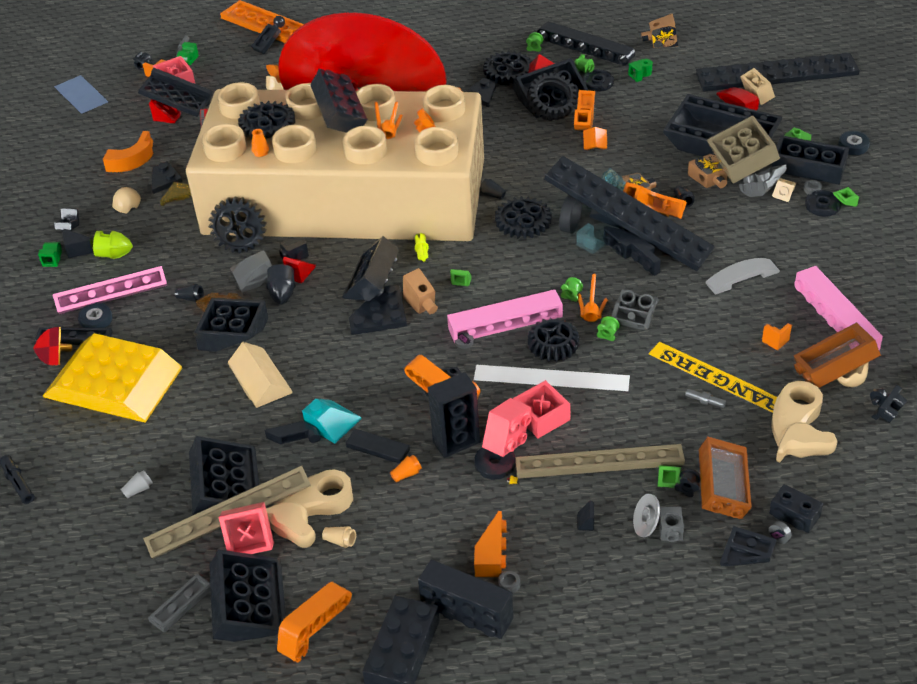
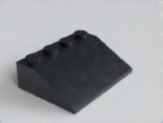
[512,58,589,119]
[189,436,259,515]
[209,549,286,642]

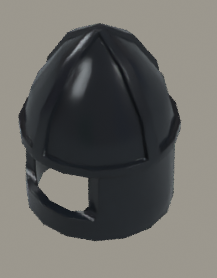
[266,264,296,305]

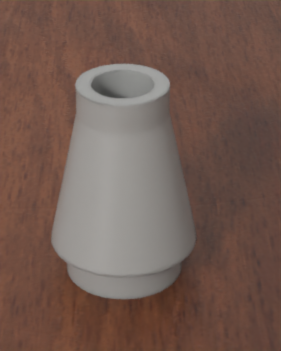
[120,470,153,499]

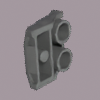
[739,165,787,197]
[230,250,272,293]
[611,289,659,330]

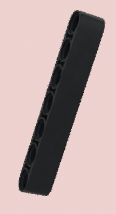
[537,21,635,66]

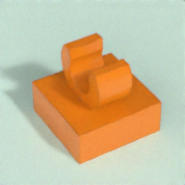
[414,108,436,132]

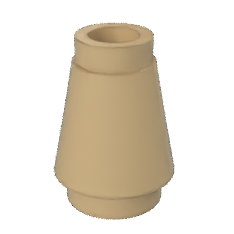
[322,526,356,548]

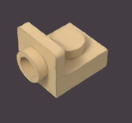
[772,178,796,202]

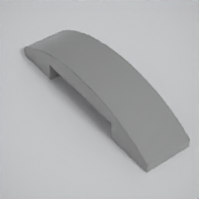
[706,258,780,295]

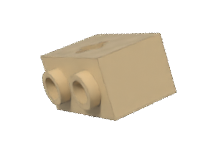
[740,68,775,105]

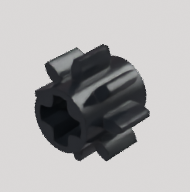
[133,51,153,70]

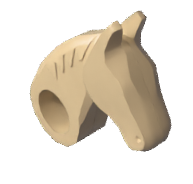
[772,381,837,463]
[266,469,353,548]

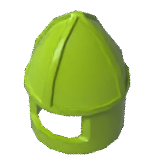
[93,231,133,259]

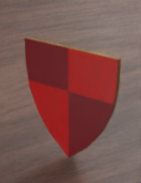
[33,327,72,365]

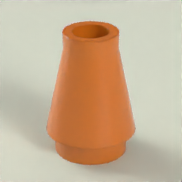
[251,129,269,157]
[390,455,422,483]

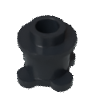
[674,468,700,497]

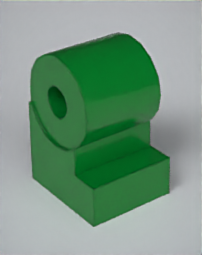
[177,42,199,65]
[628,59,653,82]
[38,242,62,267]

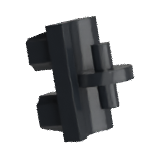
[870,385,907,423]

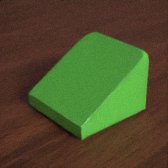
[833,187,859,207]
[450,269,471,286]
[658,465,681,488]

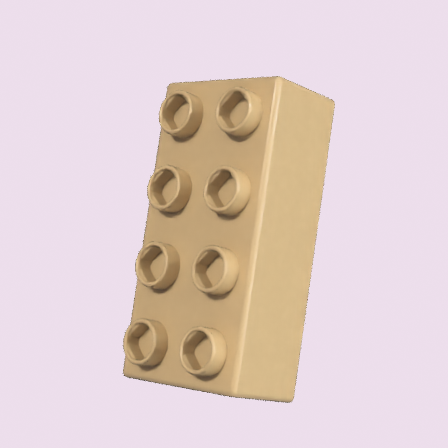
[186,82,484,241]

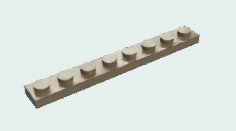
[515,444,685,479]
[143,466,311,559]

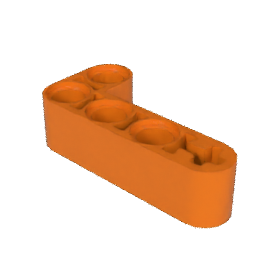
[404,355,480,400]
[277,582,352,663]

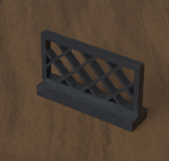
[138,68,213,117]

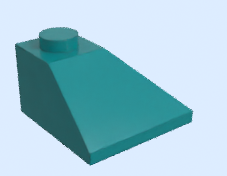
[302,399,361,444]

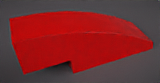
[716,87,759,110]

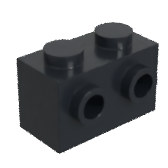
[769,484,823,533]

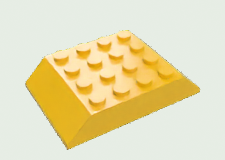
[43,333,182,423]

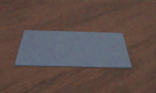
[54,75,108,114]

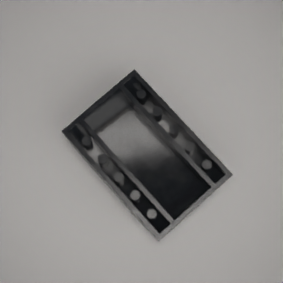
[663,94,782,157]

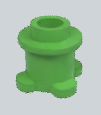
[526,32,543,52]
[574,54,594,74]
[561,277,583,302]
[597,316,620,341]

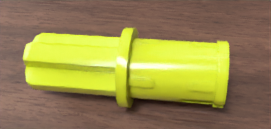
[414,233,429,262]

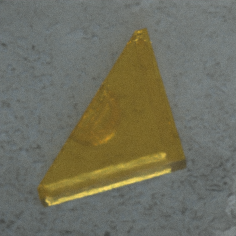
[160,182,191,206]

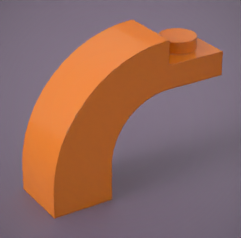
[574,90,595,130]
[103,131,154,172]
[623,182,687,219]

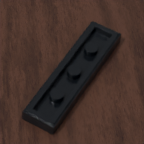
[34,327,113,345]

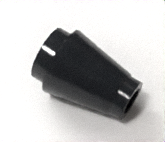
[480,179,506,200]
[674,186,695,207]
[175,284,204,302]

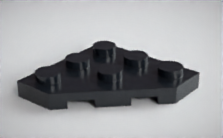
[349,284,407,335]

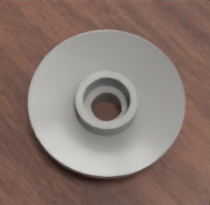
[633,494,660,537]

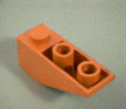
[474,511,507,577]

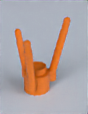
[374,102,403,139]
[577,274,608,322]

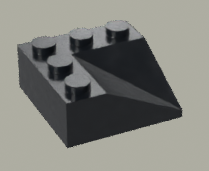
[194,298,268,351]

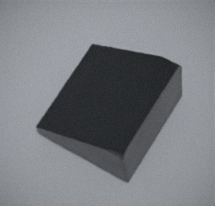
[577,501,594,531]

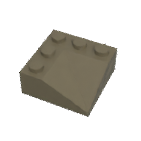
[707,116,780,183]

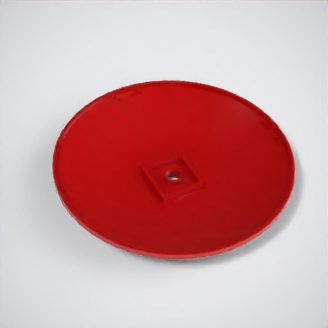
[278,13,446,92]

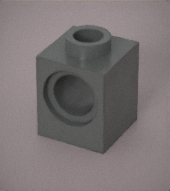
[659,507,684,542]

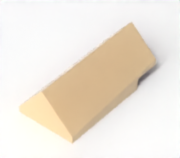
[228,342,292,408]

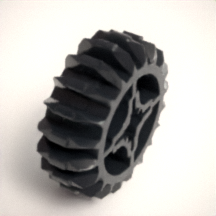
[527,317,579,363]

